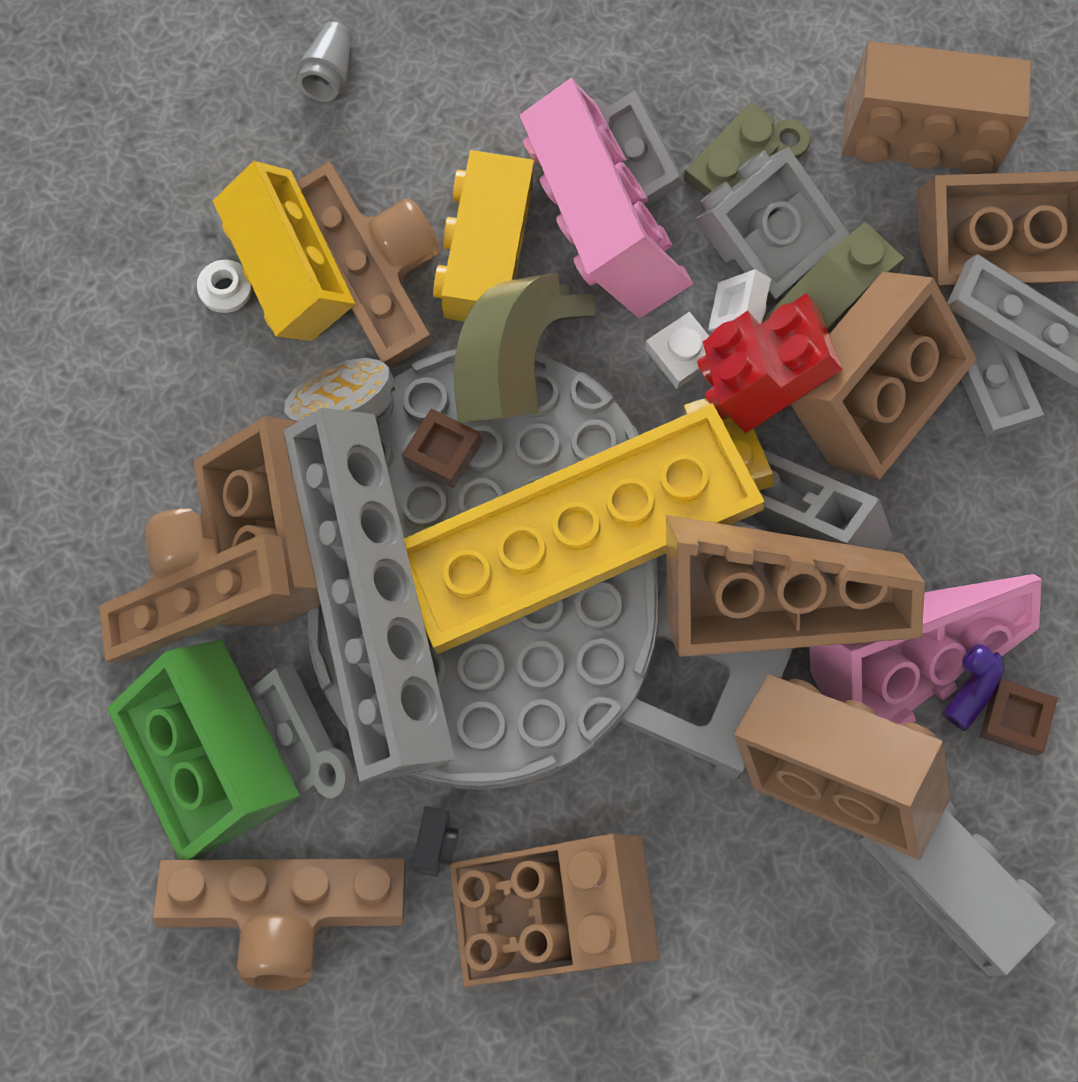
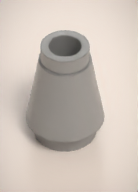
[296,22,352,102]

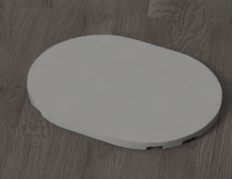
[308,349,659,790]

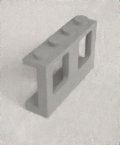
[620,521,793,780]

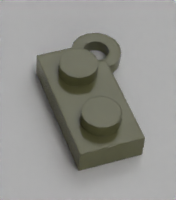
[683,102,810,196]

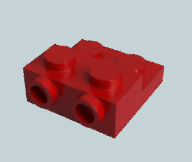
[697,293,843,434]

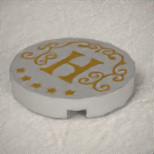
[284,358,396,422]

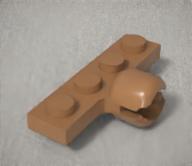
[296,161,441,368]
[99,508,290,663]
[153,859,406,991]

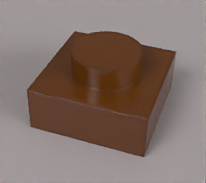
[402,408,483,488]
[980,678,1058,756]

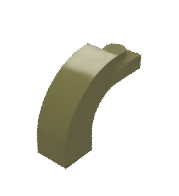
[454,272,597,423]

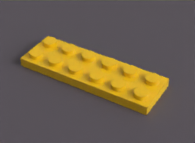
[404,403,765,655]

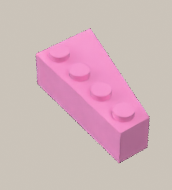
[520,78,693,318]

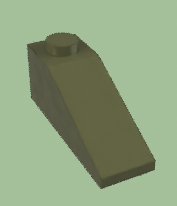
[762,222,905,334]

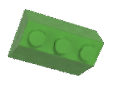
[107,639,300,860]

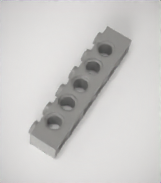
[283,408,455,782]

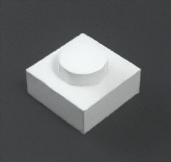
[708,269,771,332]
[644,312,710,389]

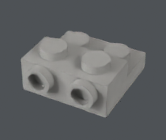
[694,147,849,302]

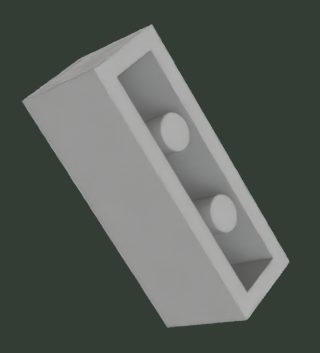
[858,801,1057,976]

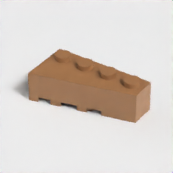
[666,515,925,657]

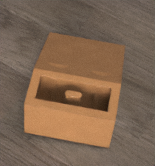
[450,834,660,987]

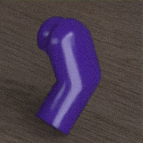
[942,644,1005,731]

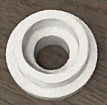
[197,260,253,313]

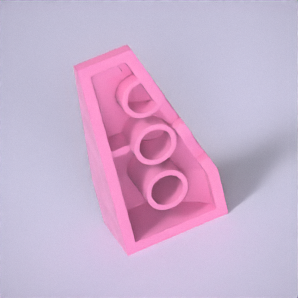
[809,574,1042,725]

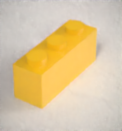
[433,150,534,322]
[212,161,356,341]

